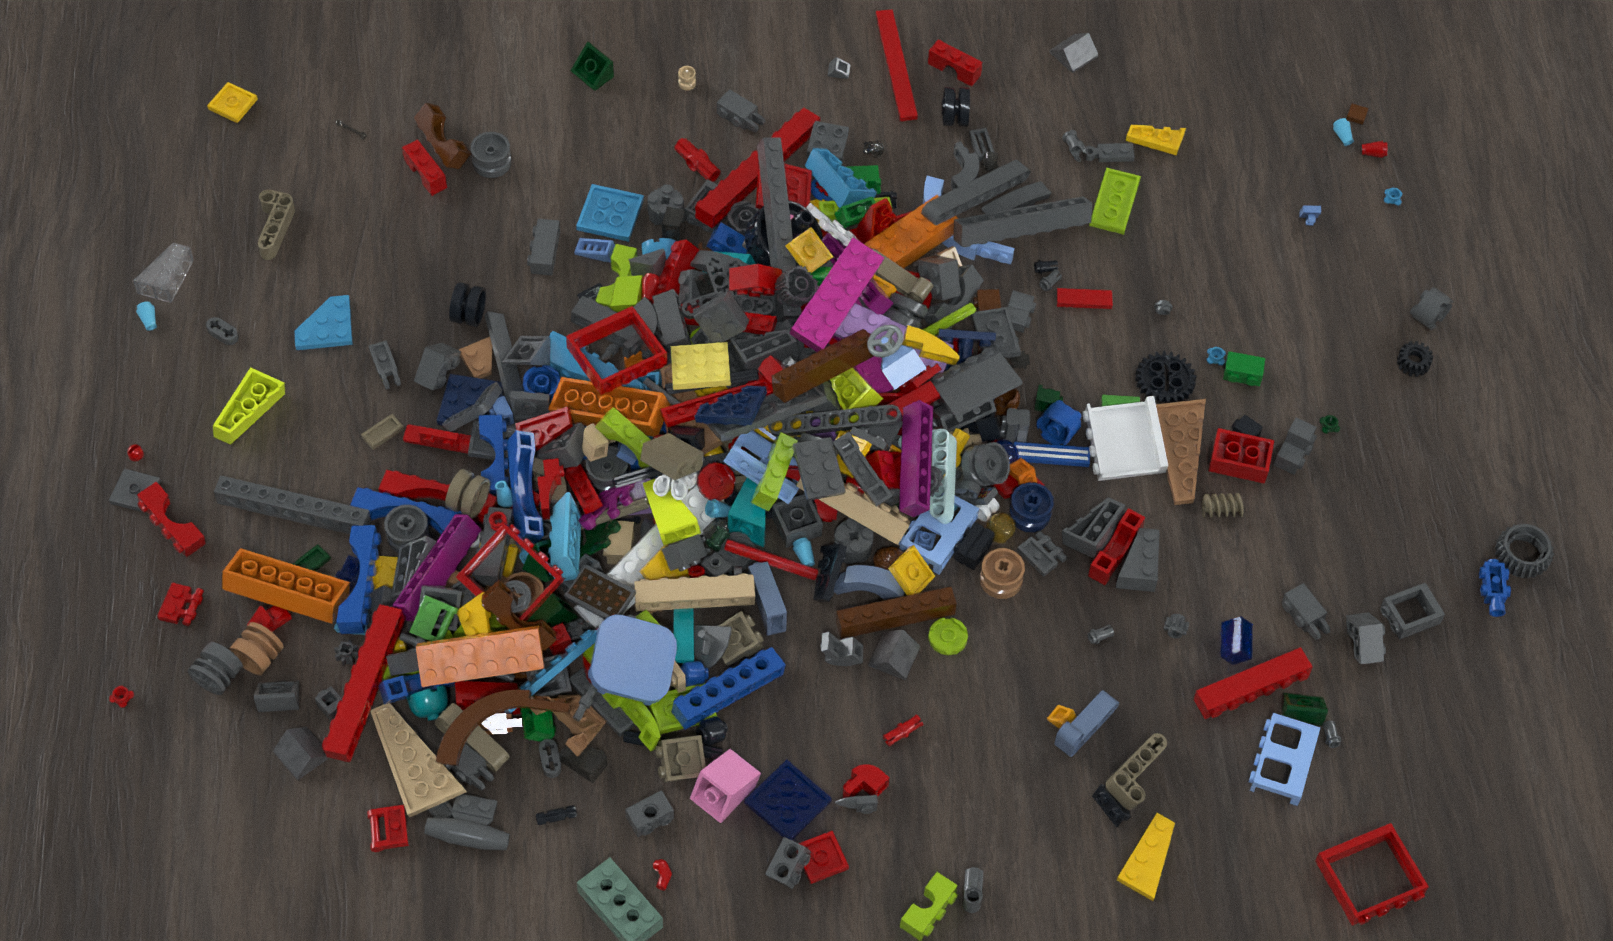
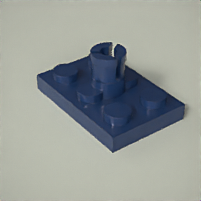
[937,329,996,360]

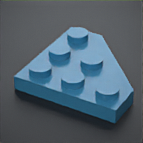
[294,295,353,350]

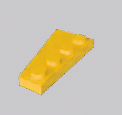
[1117,813,1175,901]

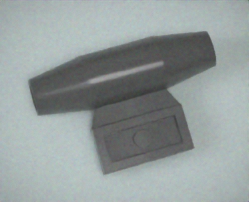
[424,794,510,850]

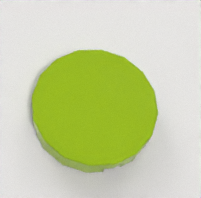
[928,618,968,655]

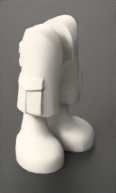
[653,472,698,500]

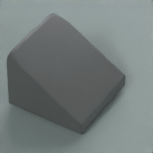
[828,57,851,79]

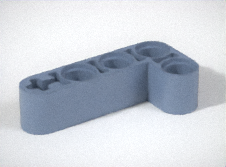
[1055,690,1119,757]

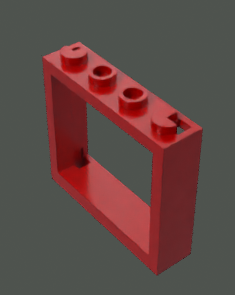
[566,306,667,395]
[456,524,566,622]
[1315,823,1429,925]

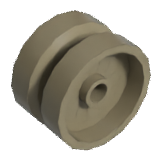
[445,469,490,519]

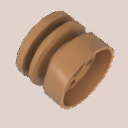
[229,622,284,675]

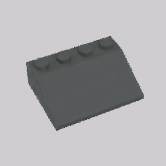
[927,347,1023,418]

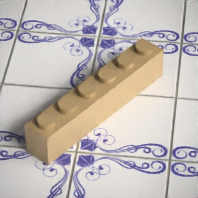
[796,478,910,545]
[634,573,755,612]

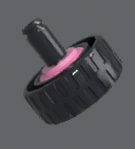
[745,200,823,267]

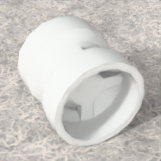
[975,498,1000,522]

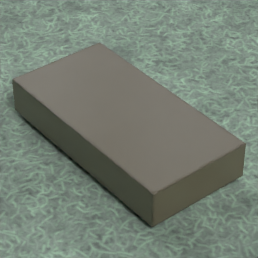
[361,414,404,450]

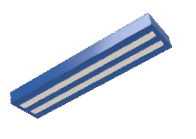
[1013,442,1090,467]

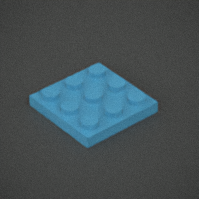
[576,184,644,242]

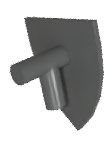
[694,625,732,670]

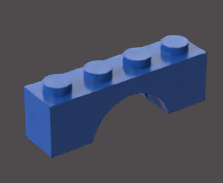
[479,415,509,495]
[378,673,455,705]

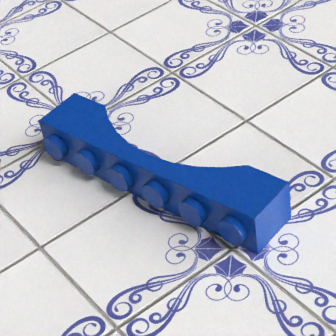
[507,430,544,544]
[350,487,462,535]
[336,525,381,634]

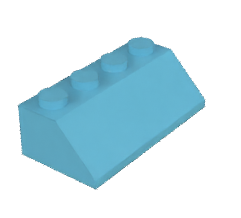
[549,492,581,581]

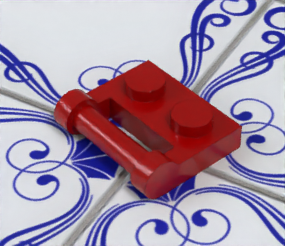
[367,805,409,852]

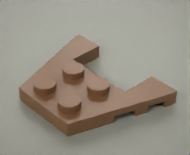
[531,695,606,757]

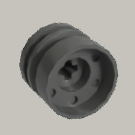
[187,642,243,695]

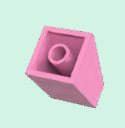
[690,749,761,823]

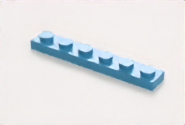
[504,629,597,713]

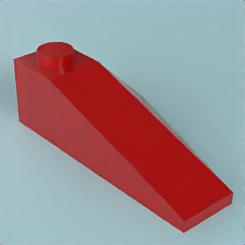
[857,198,898,244]

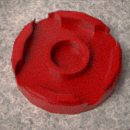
[697,462,735,501]

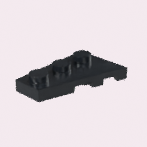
[813,544,847,602]

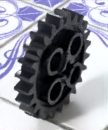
[1135,351,1197,404]

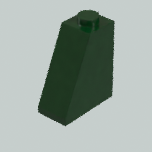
[527,593,578,628]

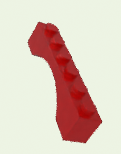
[379,470,498,524]

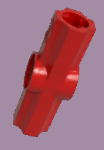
[674,138,721,182]

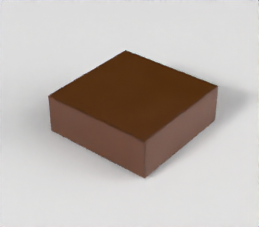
[1346,103,1369,125]

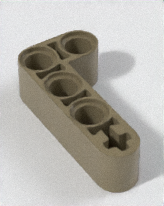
[258,190,295,260]
[872,249,934,304]
[435,703,510,773]
[1106,733,1167,810]

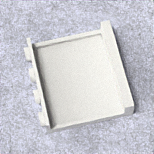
[1083,396,1168,481]

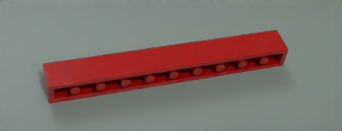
[695,108,821,228]

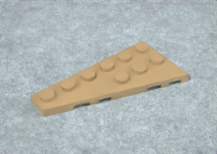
[370,703,467,817]

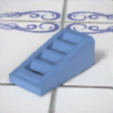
[574,238,615,262]

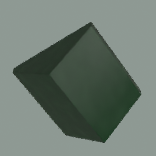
[570,41,614,91]
[522,539,554,582]
[1282,692,1328,726]

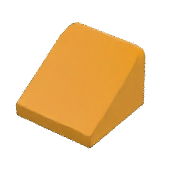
[1047,705,1077,729]

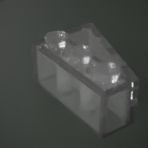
[133,243,194,303]

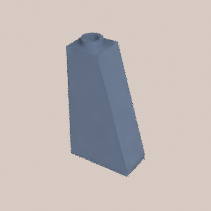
[748,562,787,636]

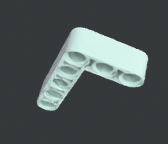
[898,429,957,524]

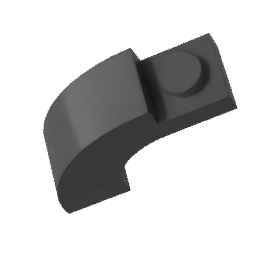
[951,141,979,190]
[623,297,657,359]

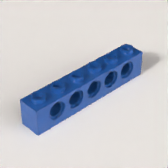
[671,647,786,730]

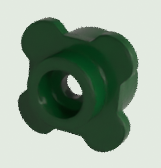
[1319,415,1340,434]

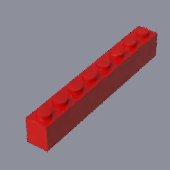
[322,604,406,763]

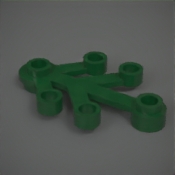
[580,507,621,558]

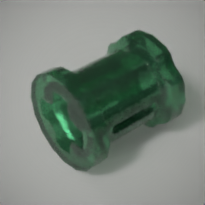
[705,526,731,552]

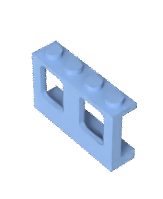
[723,431,799,504]
[899,493,979,575]
[1249,713,1320,806]

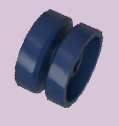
[1009,482,1053,532]

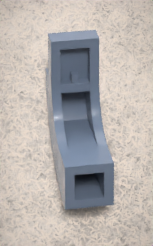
[834,565,904,600]

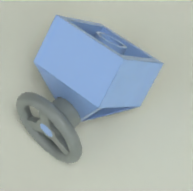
[867,325,926,389]

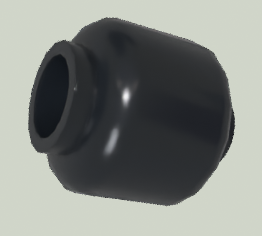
[696,717,728,746]

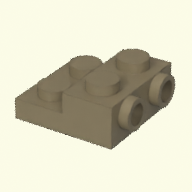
[719,611,764,666]
[655,735,706,783]

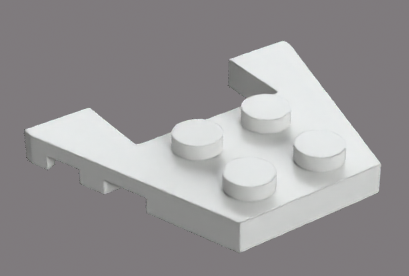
[806,203,859,246]

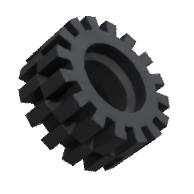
[1397,341,1433,377]

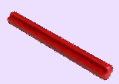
[724,539,818,580]

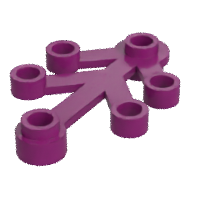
[578,482,636,530]

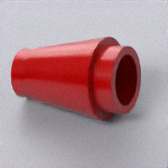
[1362,140,1388,158]
[641,273,660,302]

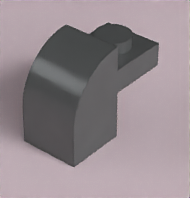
[820,632,863,666]

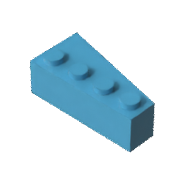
[805,148,877,208]

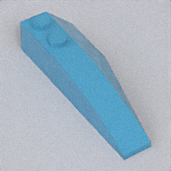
[547,331,644,390]

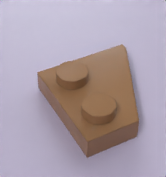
[459,337,493,379]

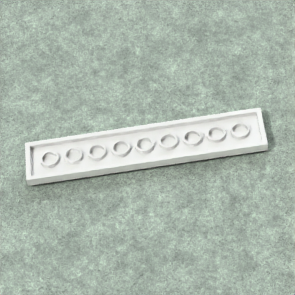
[573,484,727,630]

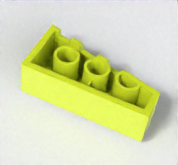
[213,367,285,445]
[830,367,883,423]

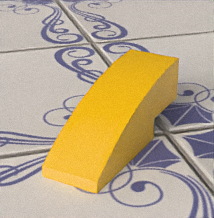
[902,325,959,365]

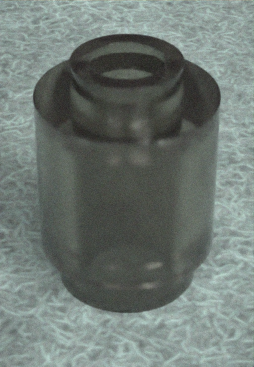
[700,518,729,546]

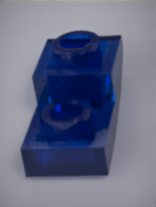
[335,555,360,594]

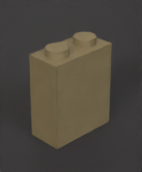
[640,433,704,480]

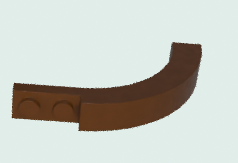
[435,690,571,766]

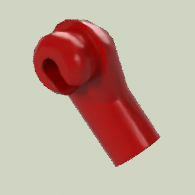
[653,859,672,891]

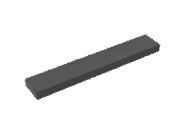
[484,311,523,406]

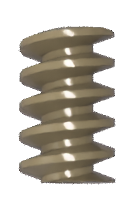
[1202,493,1244,518]

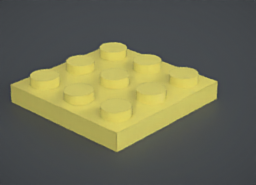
[671,342,731,390]

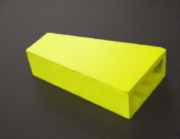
[642,479,701,546]

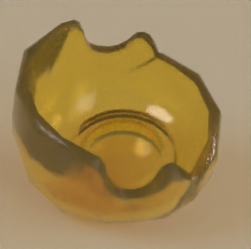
[986,512,1016,543]

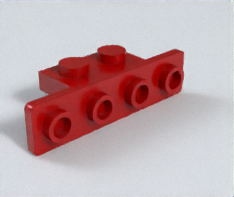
[403,424,471,454]

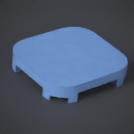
[588,615,677,706]

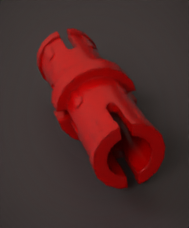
[883,714,923,747]

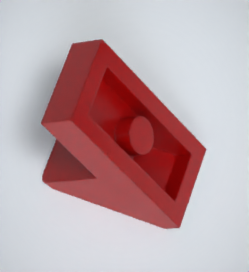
[247,606,292,632]

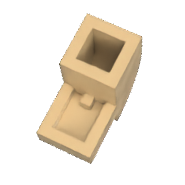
[582,423,616,462]

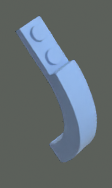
[923,176,1015,264]

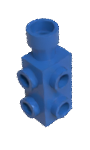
[1479,559,1511,617]

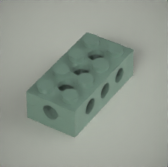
[577,857,663,941]

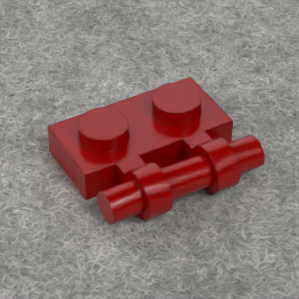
[157,583,204,626]

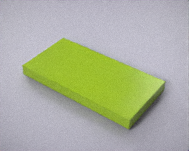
[1089,168,1141,235]

